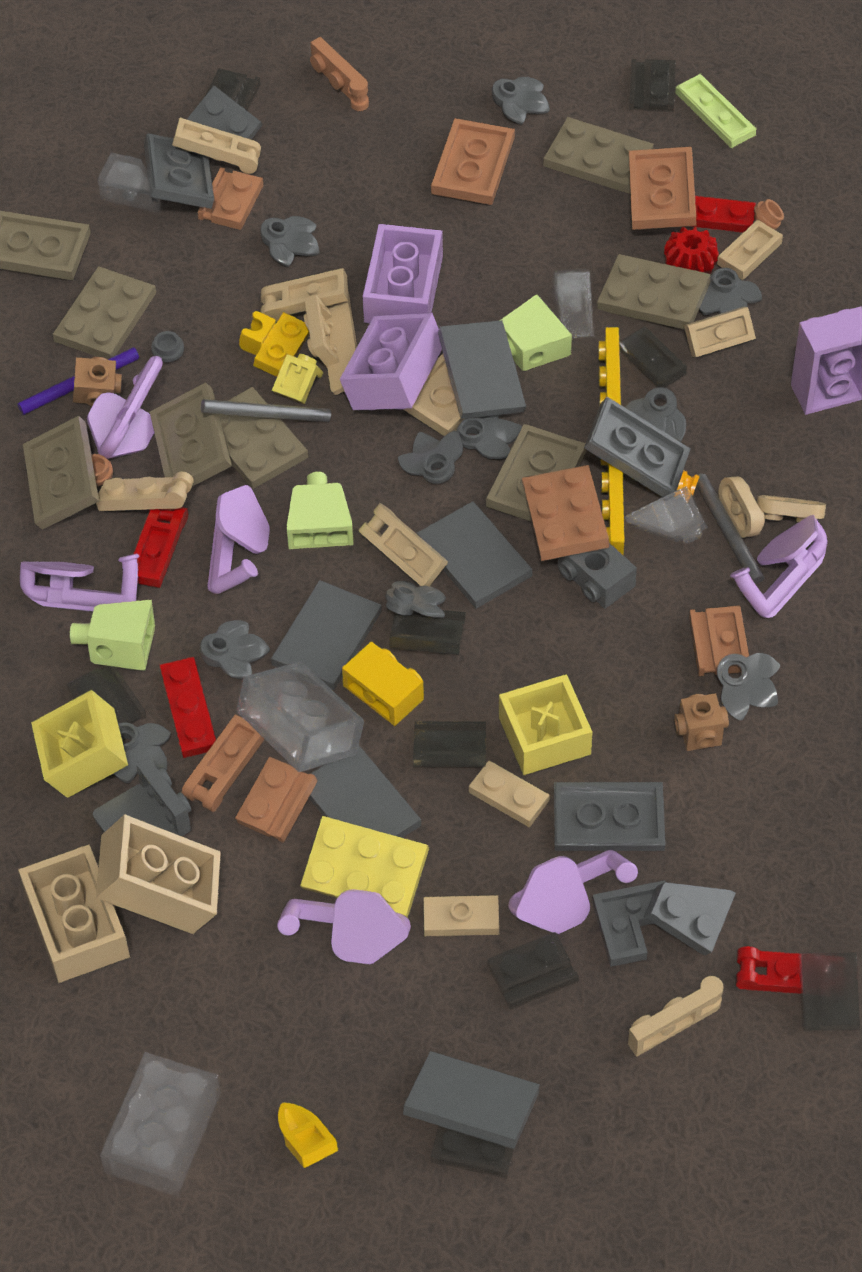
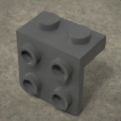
[93,757,191,836]

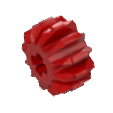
[664,225,719,274]

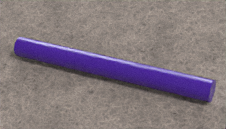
[17,347,139,415]

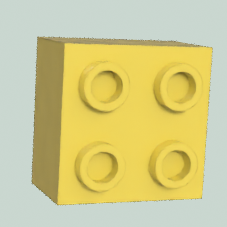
[499,674,592,775]
[31,690,128,798]

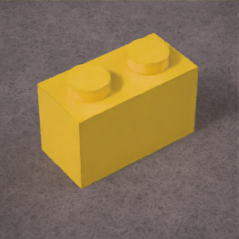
[342,642,424,726]

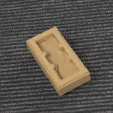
[424,895,499,936]

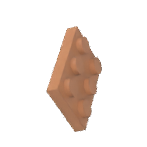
[431,118,515,205]
[629,147,696,230]
[522,465,610,561]

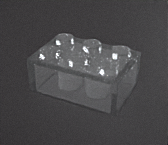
[236,661,365,772]
[100,1052,221,1197]

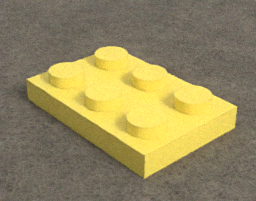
[300,816,429,918]

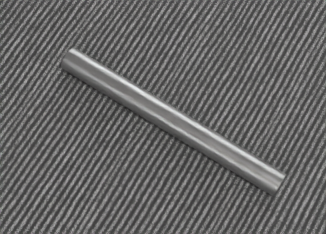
[201,399,331,422]
[696,474,764,584]

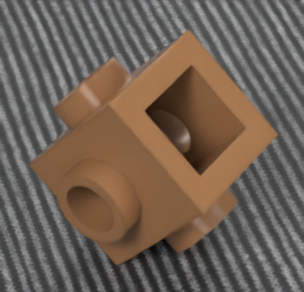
[73,357,122,406]
[674,693,729,751]

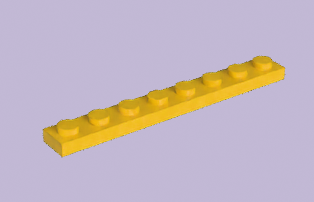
[598,327,624,555]

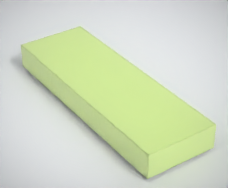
[675,74,756,148]

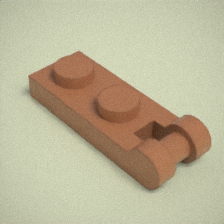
[310,37,369,111]
[181,714,266,812]

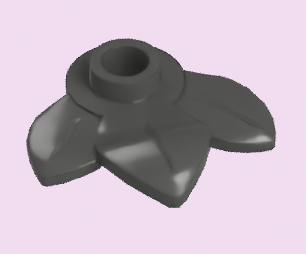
[492,77,550,125]
[260,216,319,267]
[699,268,762,315]
[625,387,686,442]
[456,415,522,459]
[398,430,463,484]
[385,581,446,617]
[200,620,270,679]
[717,653,781,720]
[113,722,171,783]

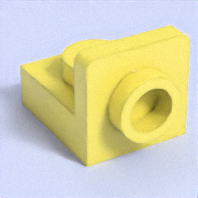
[272,354,323,404]

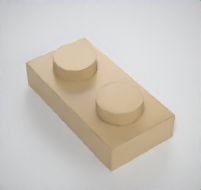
[717,220,783,280]
[684,307,756,357]
[469,761,550,827]

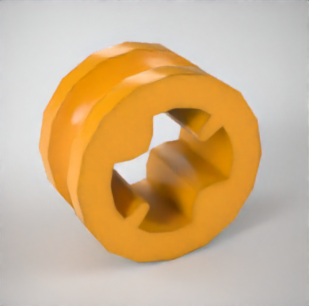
[674,470,700,504]

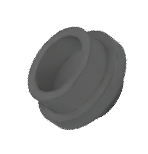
[151,331,184,362]

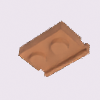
[198,167,263,230]
[689,606,749,676]
[235,757,317,843]

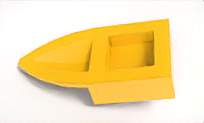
[278,1102,338,1168]

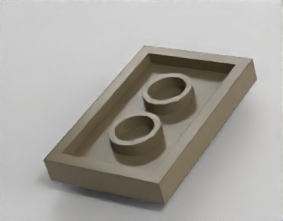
[543,117,654,194]
[0,211,91,280]
[597,254,711,330]
[53,266,156,360]
[150,382,232,486]
[219,387,308,489]
[23,416,99,530]
[486,424,586,522]

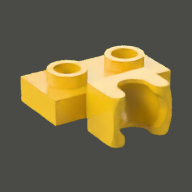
[239,311,310,377]

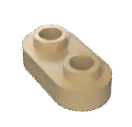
[719,476,765,538]
[757,495,826,522]

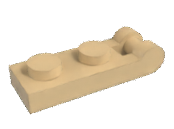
[172,118,261,174]
[261,268,348,322]
[96,471,194,511]
[359,503,448,586]
[628,976,723,1057]

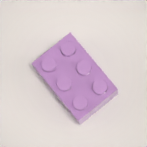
[363,224,443,323]
[791,306,862,415]
[340,313,442,410]

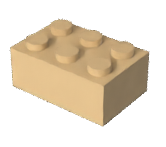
[96,814,221,934]
[18,845,130,983]

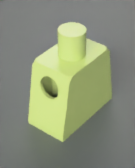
[501,295,572,371]
[287,472,354,549]
[70,600,155,670]

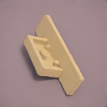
[304,291,357,395]

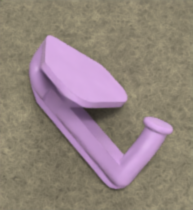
[87,356,163,459]
[208,485,270,594]
[730,515,827,618]
[20,554,139,611]
[508,850,638,934]
[277,889,411,964]

